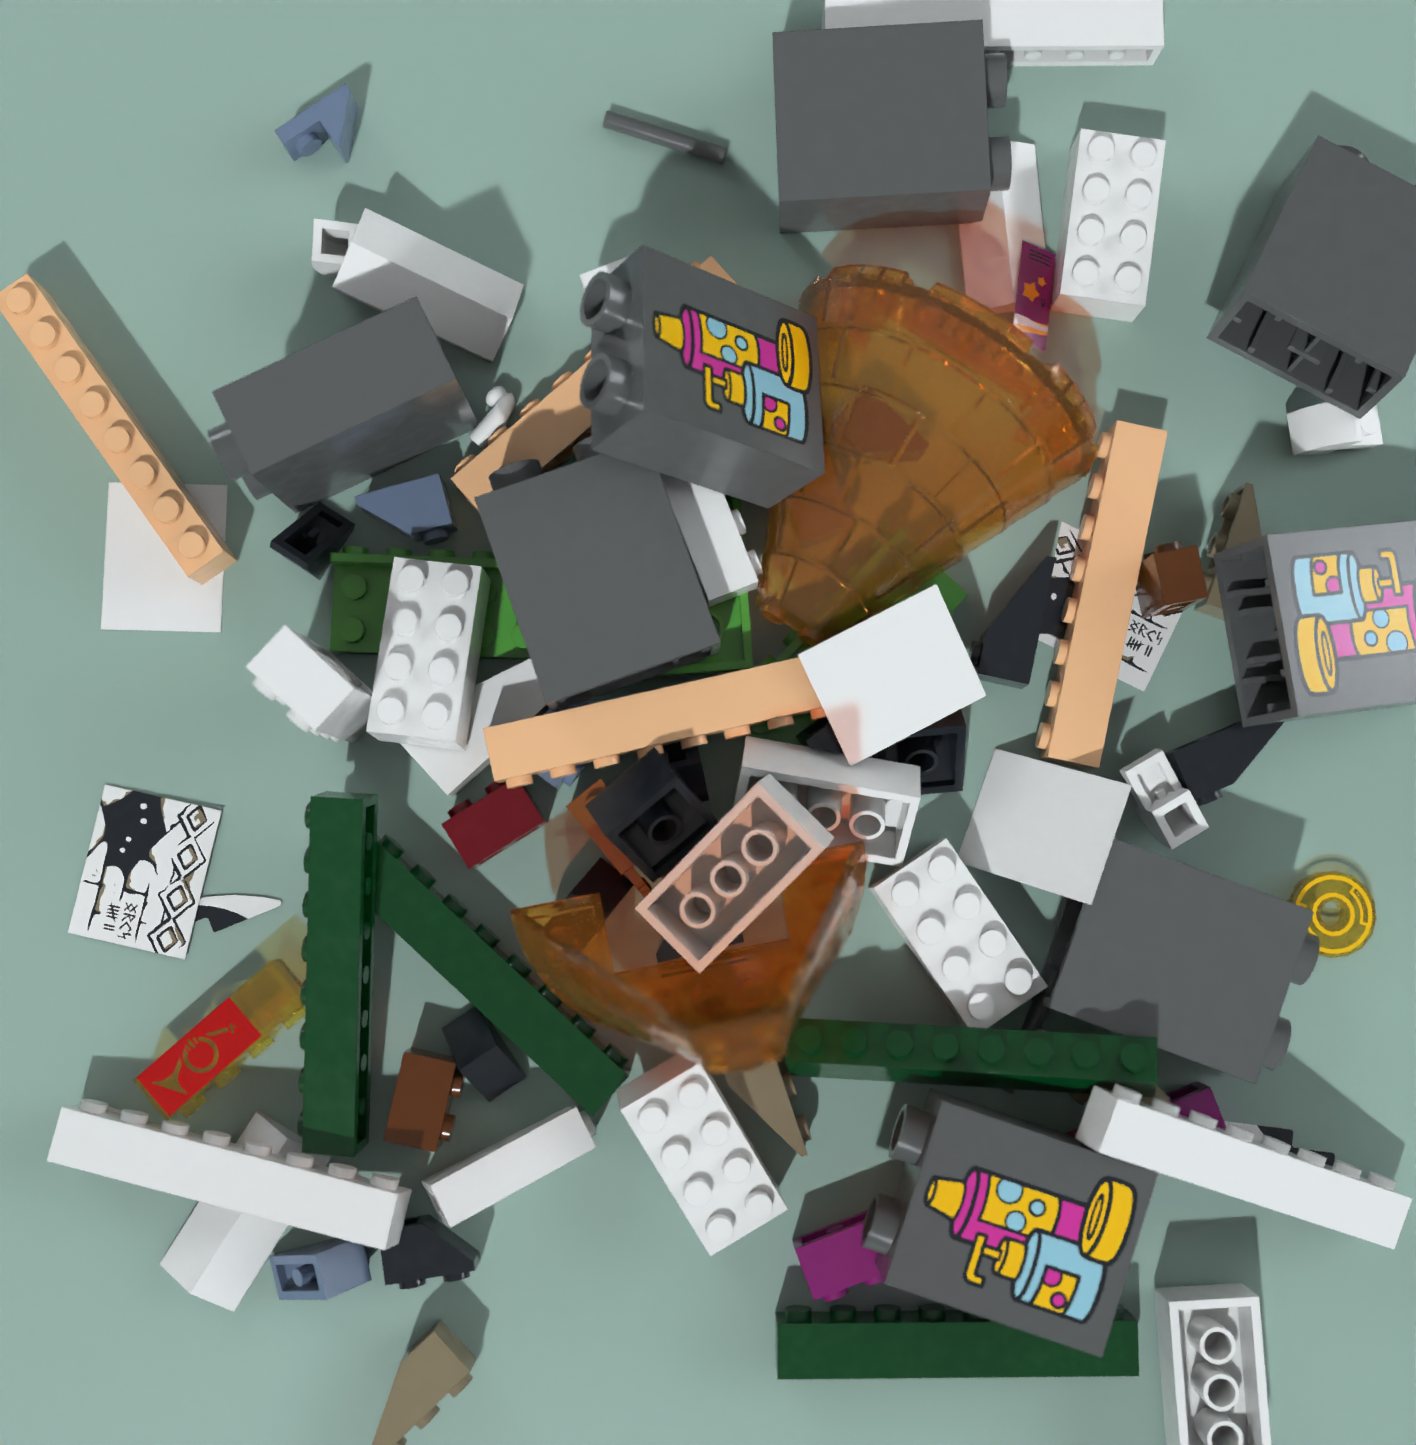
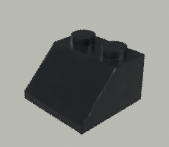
[872,709,966,795]
[585,747,719,883]

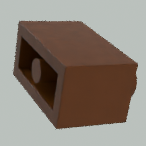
[1136,541,1209,619]
[383,1047,466,1152]

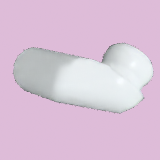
[469,386,516,449]

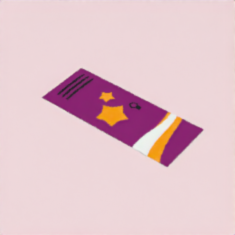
[1011,241,1056,352]

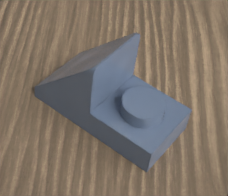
[274,84,358,163]

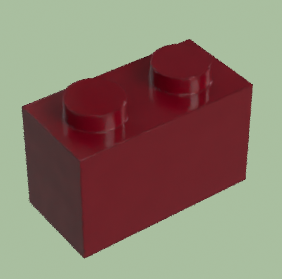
[441,781,548,869]

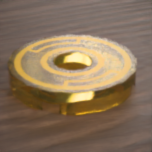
[1287,871,1377,958]

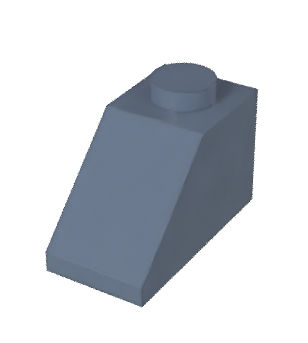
[355,473,458,545]
[269,1237,372,1300]

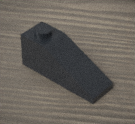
[969,556,1055,689]
[1164,720,1284,806]

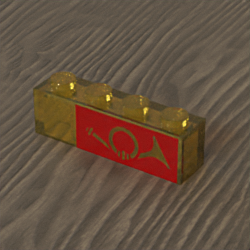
[133,959,305,1121]

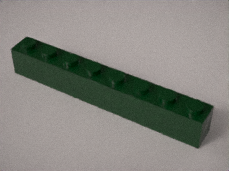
[297,791,378,1157]
[375,834,631,1116]
[785,1018,1158,1098]
[775,1304,1139,1380]

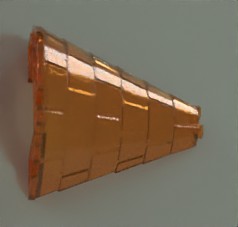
[755,264,1099,647]
[510,841,866,1073]

